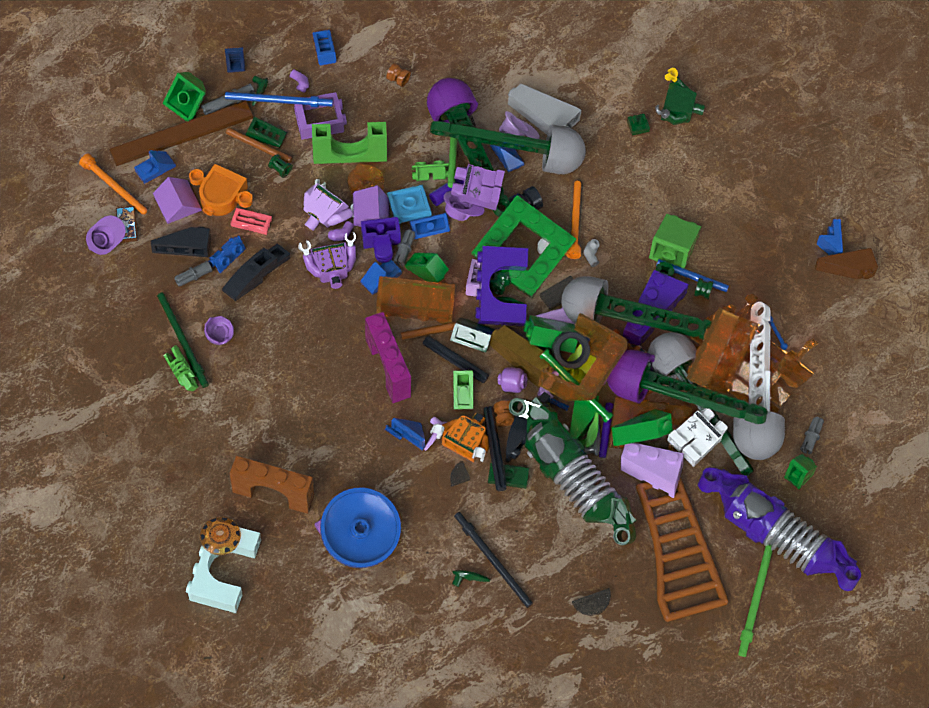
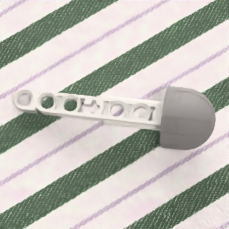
[733,302,785,460]

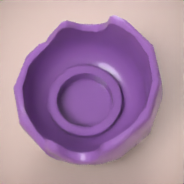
[204,316,234,345]

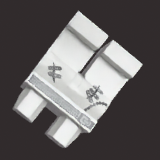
[667,408,728,467]

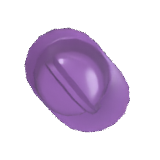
[444,191,484,221]
[86,215,126,255]

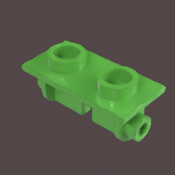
[411,161,449,181]

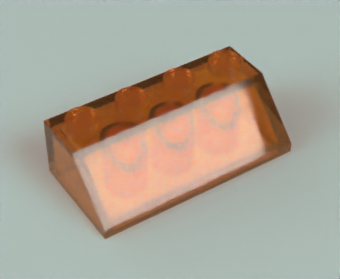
[377,276,455,323]

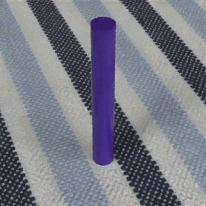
[599,402,613,458]

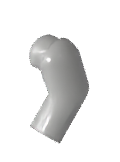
[584,239,600,267]

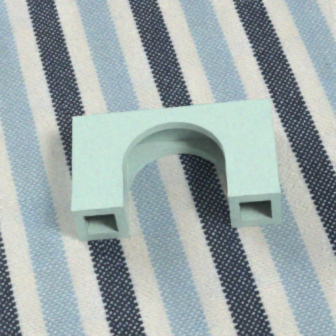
[186,521,261,613]

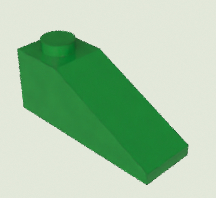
[570,392,602,441]
[612,409,673,446]

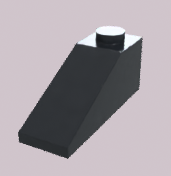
[151,226,211,257]

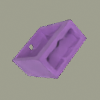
[294,92,347,140]

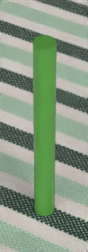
[448,137,457,188]

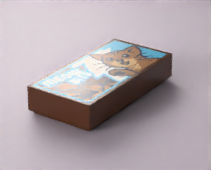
[116,206,138,243]

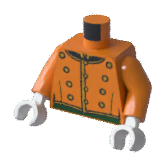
[430,413,489,463]

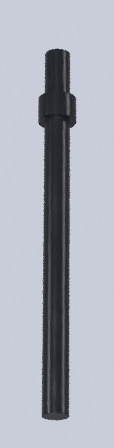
[454,512,533,608]

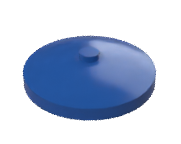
[320,488,401,568]

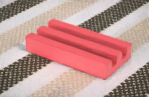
[231,208,272,235]

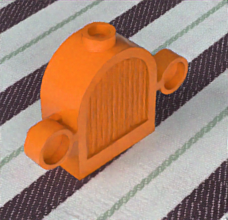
[189,164,253,216]

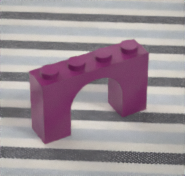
[365,312,411,403]

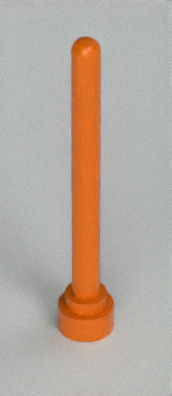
[79,153,147,215]
[566,180,581,259]

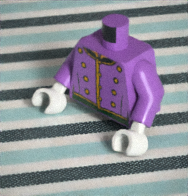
[298,232,356,289]

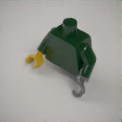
[655,68,705,125]

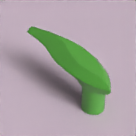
[580,413,599,448]

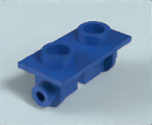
[208,236,246,273]

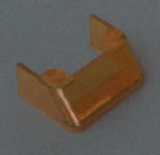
[538,313,627,401]

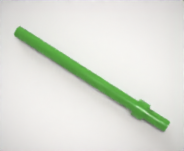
[738,545,773,657]

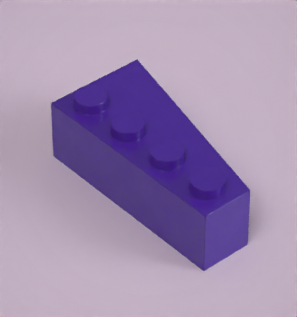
[622,270,689,347]

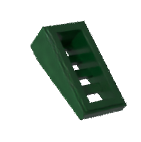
[246,116,287,148]

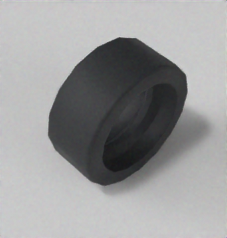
[552,331,590,369]

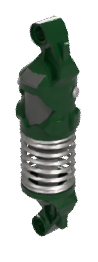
[509,397,638,545]

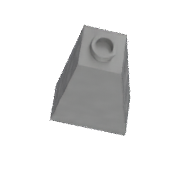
[508,84,581,135]

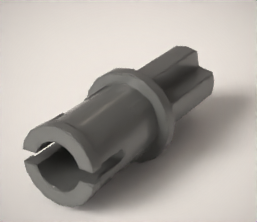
[393,229,415,266]
[174,261,212,286]
[800,417,824,455]

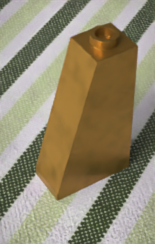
[490,325,554,388]

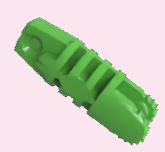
[163,345,198,391]

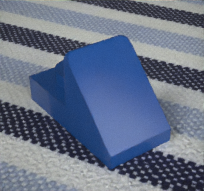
[134,150,176,184]
[817,219,843,255]
[361,260,402,295]

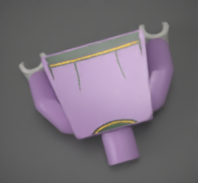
[303,179,353,231]

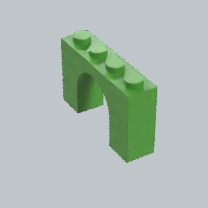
[312,122,387,164]

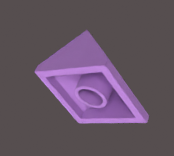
[153,177,202,224]
[353,186,390,227]

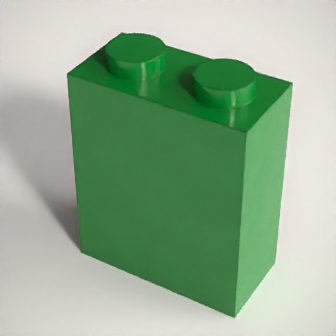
[523,315,578,353]

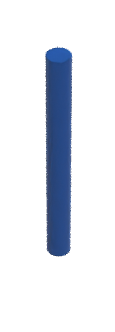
[656,259,729,292]

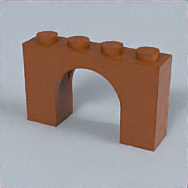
[230,456,314,514]

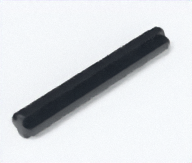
[423,336,489,383]

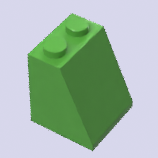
[649,214,701,269]

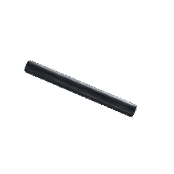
[483,406,507,492]

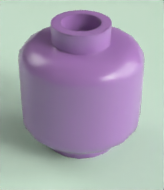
[498,367,528,393]

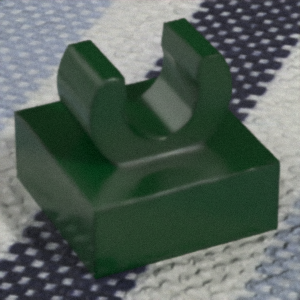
[627,113,650,136]

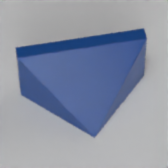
[490,145,524,173]
[391,418,425,450]

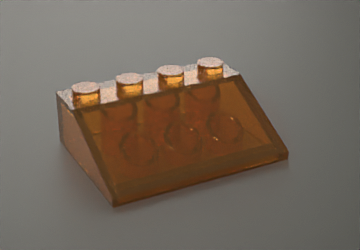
[686,307,760,394]

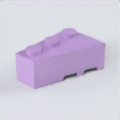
[621,443,684,498]

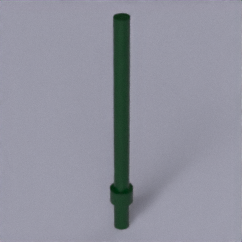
[157,292,209,388]

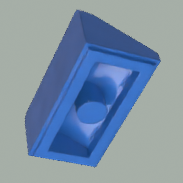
[409,213,450,239]

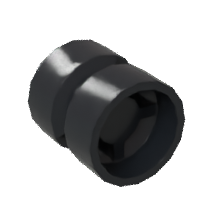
[509,186,543,210]

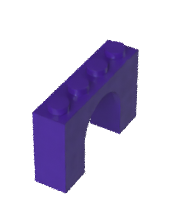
[475,246,528,326]

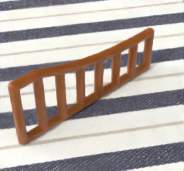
[636,476,729,622]

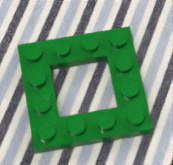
[472,196,577,298]

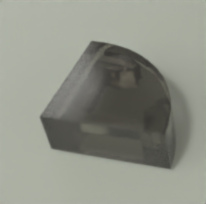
[450,461,470,487]

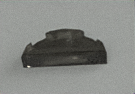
[572,588,611,616]

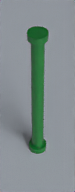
[539,349,614,423]

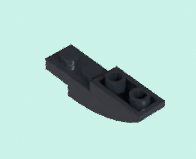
[222,243,290,301]
[505,391,551,463]

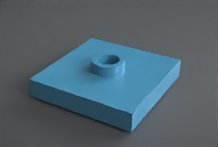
[387,185,432,223]

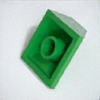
[162,72,206,121]

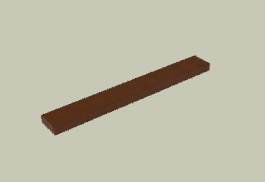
[109,101,253,166]

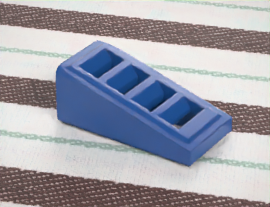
[313,30,336,65]

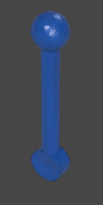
[768,316,788,350]

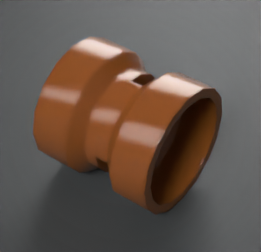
[386,63,411,87]
[494,400,515,427]

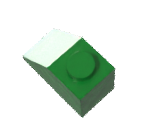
[404,253,449,283]
[784,454,817,490]

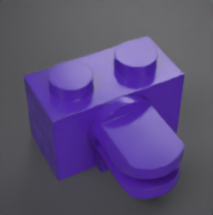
[361,217,401,263]

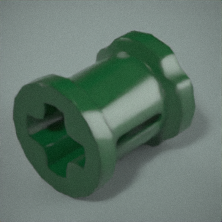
[268,154,293,178]

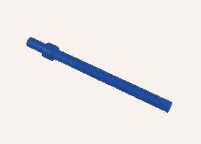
[225,92,334,107]

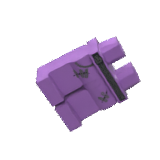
[451,164,505,210]

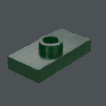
[488,463,529,489]

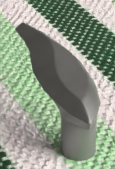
[584,427,600,456]

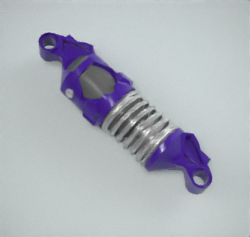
[698,467,861,591]

